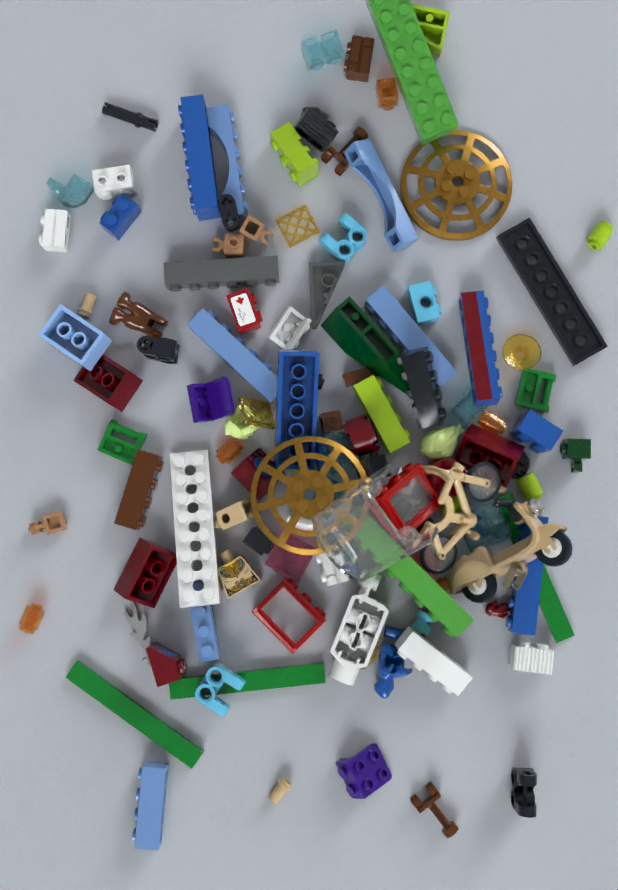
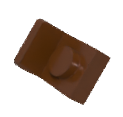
[319,410,343,435]

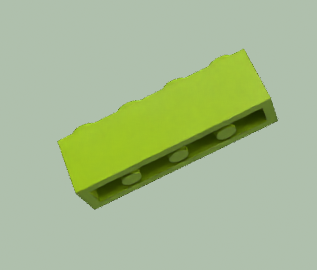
[353,375,411,455]

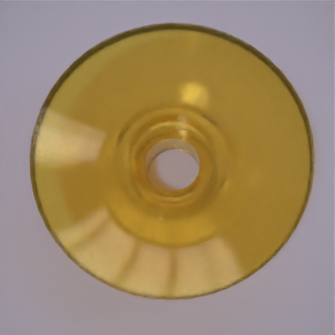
[502,334,541,370]

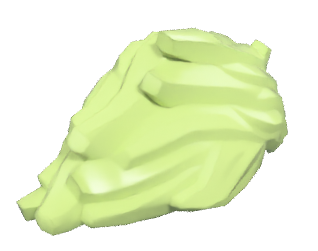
[224,404,270,439]
[420,424,465,459]

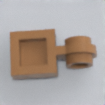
[28,511,67,535]

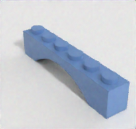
[206,105,248,222]
[344,139,419,252]

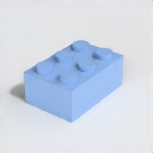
[38,304,113,371]

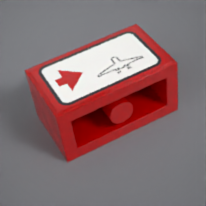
[226,288,263,335]

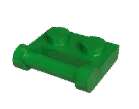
[515,367,556,413]
[97,419,147,465]

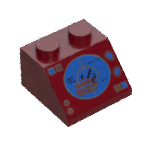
[231,447,286,501]
[146,642,187,687]

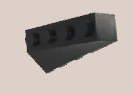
[397,346,446,429]

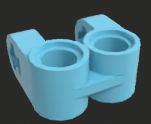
[318,212,367,263]
[195,664,246,716]

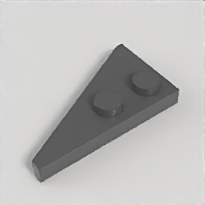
[309,261,345,329]

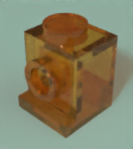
[375,77,398,110]

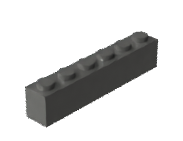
[164,255,280,292]

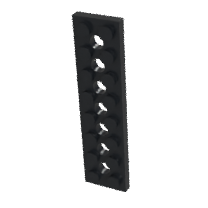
[496,217,608,366]

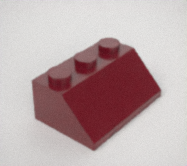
[455,423,525,488]
[113,537,177,608]

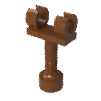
[321,126,369,176]
[410,781,459,838]

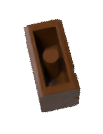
[343,35,374,82]

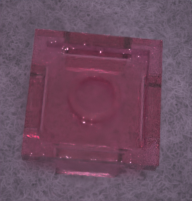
[265,531,317,583]

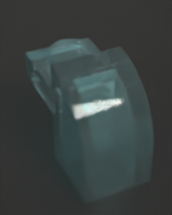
[46,174,94,208]

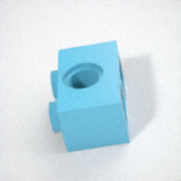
[406,281,442,326]

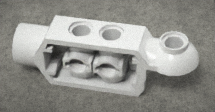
[328,567,390,685]

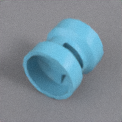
[411,609,434,635]

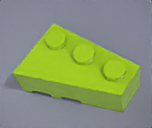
[412,4,450,57]
[269,122,319,187]

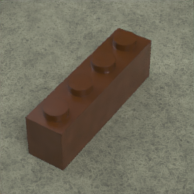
[114,449,164,530]

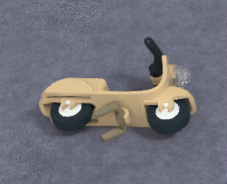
[449,498,573,603]

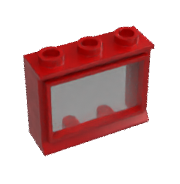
[371,463,441,538]
[252,578,326,654]

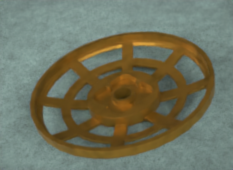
[400,131,512,241]
[250,436,370,556]

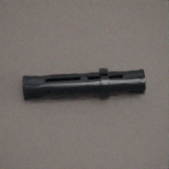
[102,102,159,132]

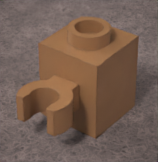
[238,213,274,245]
[211,233,246,258]

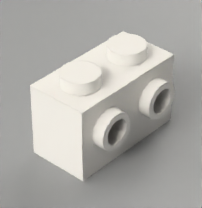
[92,165,136,200]

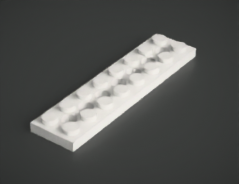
[170,450,220,608]

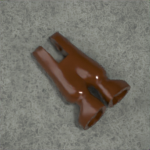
[109,291,169,338]

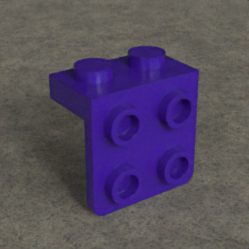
[187,376,235,423]
[335,743,392,799]

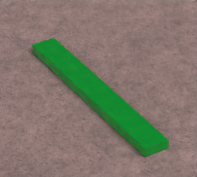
[493,492,575,643]
[65,660,204,769]
[169,662,326,700]

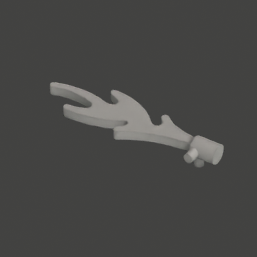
[124,600,152,666]

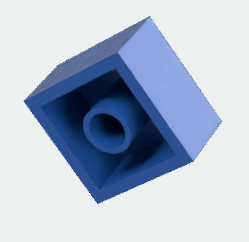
[509,410,563,454]

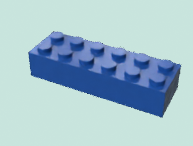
[178,94,221,221]
[274,350,319,470]

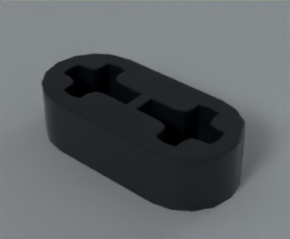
[218,194,240,232]

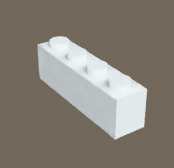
[394,626,473,696]

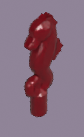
[485,600,510,619]

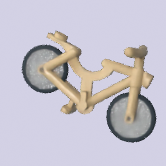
[410,462,501,574]

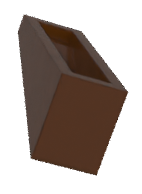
[342,367,378,388]

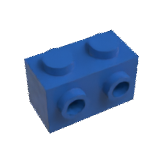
[99,193,141,241]

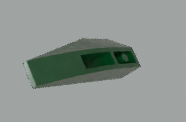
[321,296,409,395]

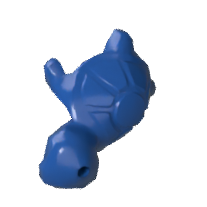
[374,642,412,699]

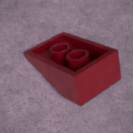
[73,355,143,412]

